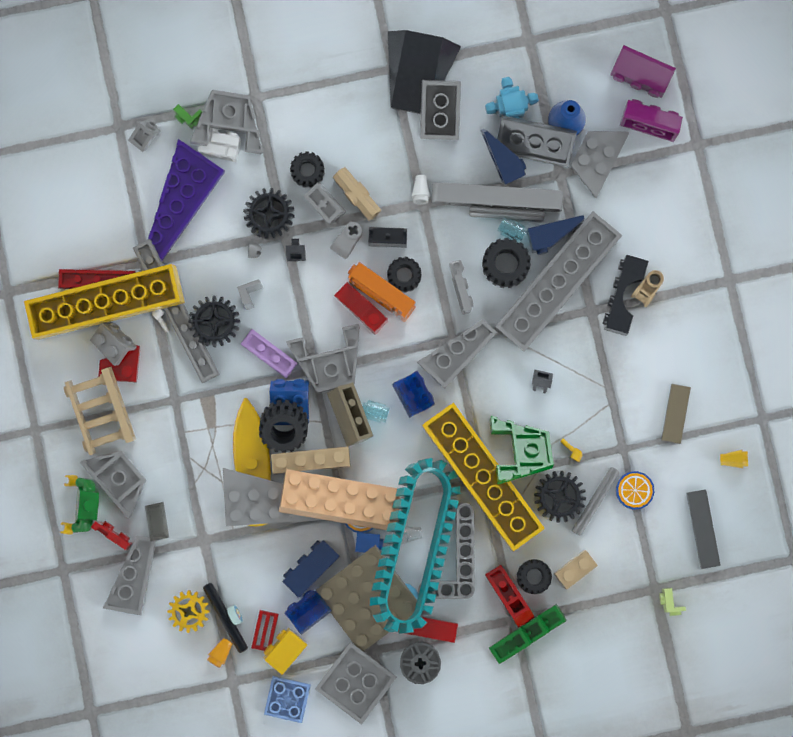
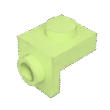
[659,588,686,616]

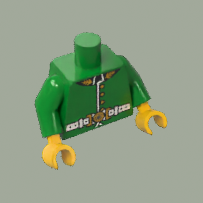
[60,475,99,535]

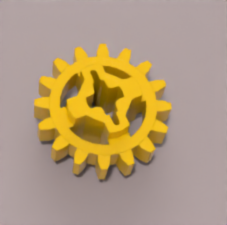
[167,590,210,633]

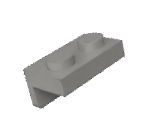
[90,322,136,366]

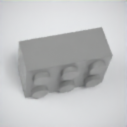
[420,80,461,140]

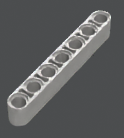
[431,183,563,212]

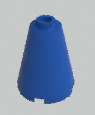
[548,100,586,136]

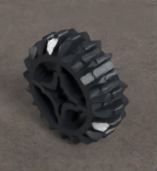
[243,188,295,239]
[188,296,241,348]
[534,471,586,523]

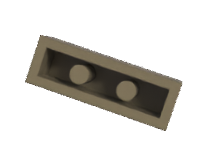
[327,382,373,447]

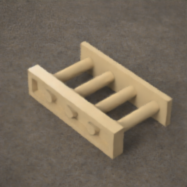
[64,367,136,456]

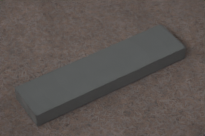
[686,489,721,569]

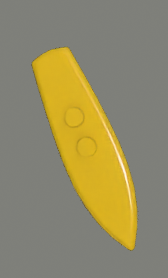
[233,398,271,527]

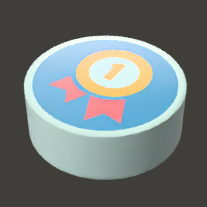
[227,605,243,625]

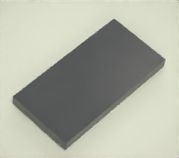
[497,115,577,167]

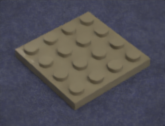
[315,545,417,652]

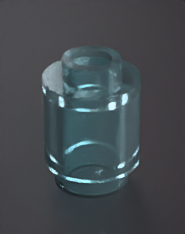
[497,217,527,242]
[362,400,390,423]

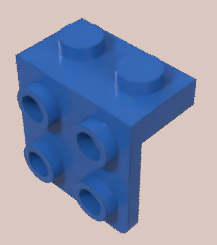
[269,379,309,425]

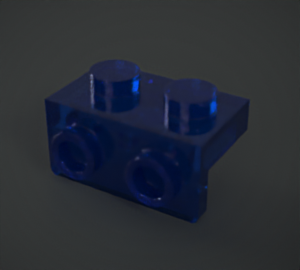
[392,371,435,418]
[284,589,332,635]

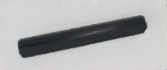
[203,583,248,653]

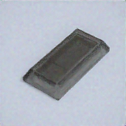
[145,502,169,542]

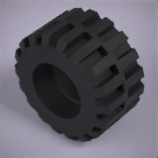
[482,238,531,288]
[259,400,308,453]

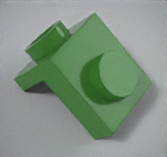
[173,104,202,129]

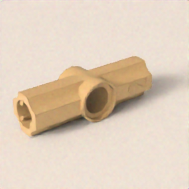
[333,167,381,221]

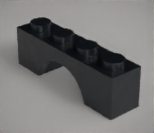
[602,255,649,336]

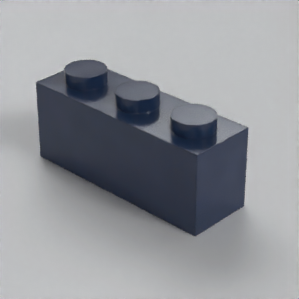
[282,540,340,598]

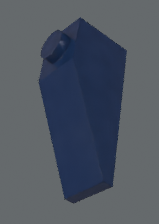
[480,129,527,185]
[527,215,584,255]

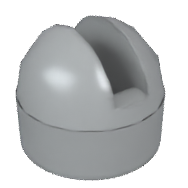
[248,243,262,258]

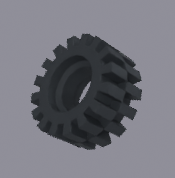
[290,151,325,188]
[387,257,422,293]
[517,559,552,594]

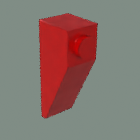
[334,282,388,335]
[485,565,535,628]

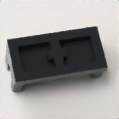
[368,227,407,248]

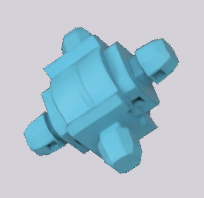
[485,77,539,119]

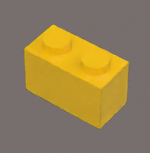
[264,627,307,675]

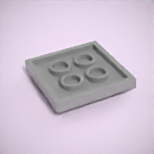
[315,642,397,725]

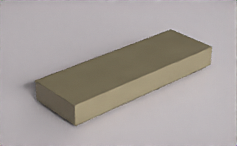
[661,384,691,444]

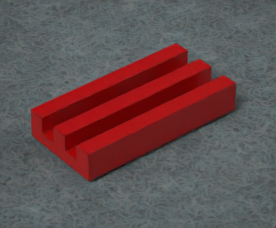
[251,610,279,651]

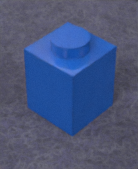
[355,532,384,553]

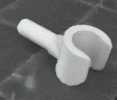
[152,309,169,333]

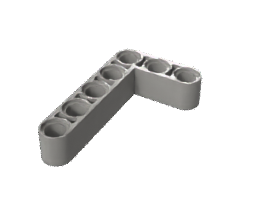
[418,503,475,599]

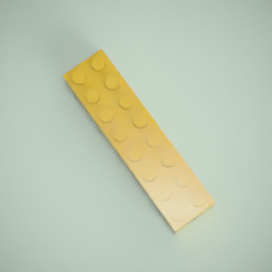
[24,264,185,340]
[422,402,545,552]

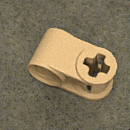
[631,270,664,307]

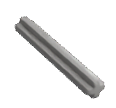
[469,206,545,222]
[572,467,619,536]

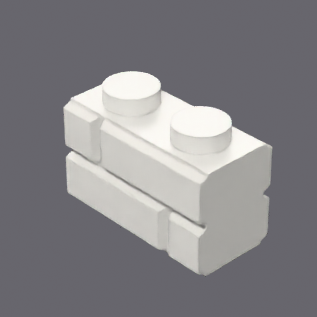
[198,128,241,162]

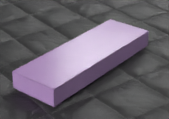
[241,329,298,379]

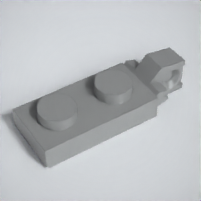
[449,260,473,315]

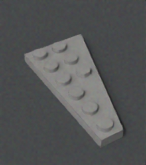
[223,468,323,526]

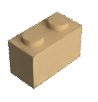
[554,550,598,589]

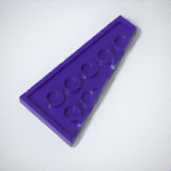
[148,139,225,261]

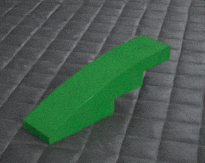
[489,604,567,664]

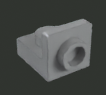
[128,120,161,152]

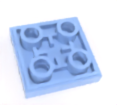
[264,676,311,723]

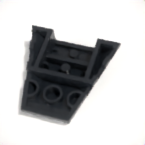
[388,30,461,114]

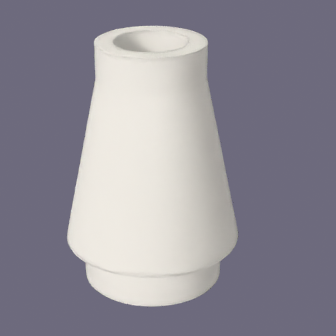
[411,175,430,205]

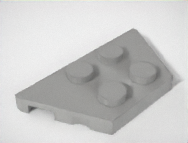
[571,131,629,198]
[80,451,147,519]

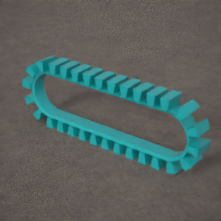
[370,458,460,634]

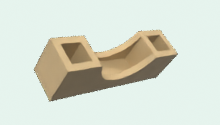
[271,447,351,475]

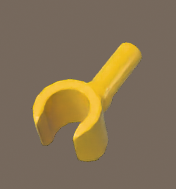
[560,438,583,462]

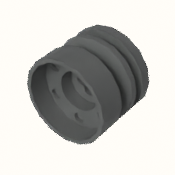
[400,641,441,684]

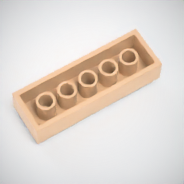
[279,469,400,530]

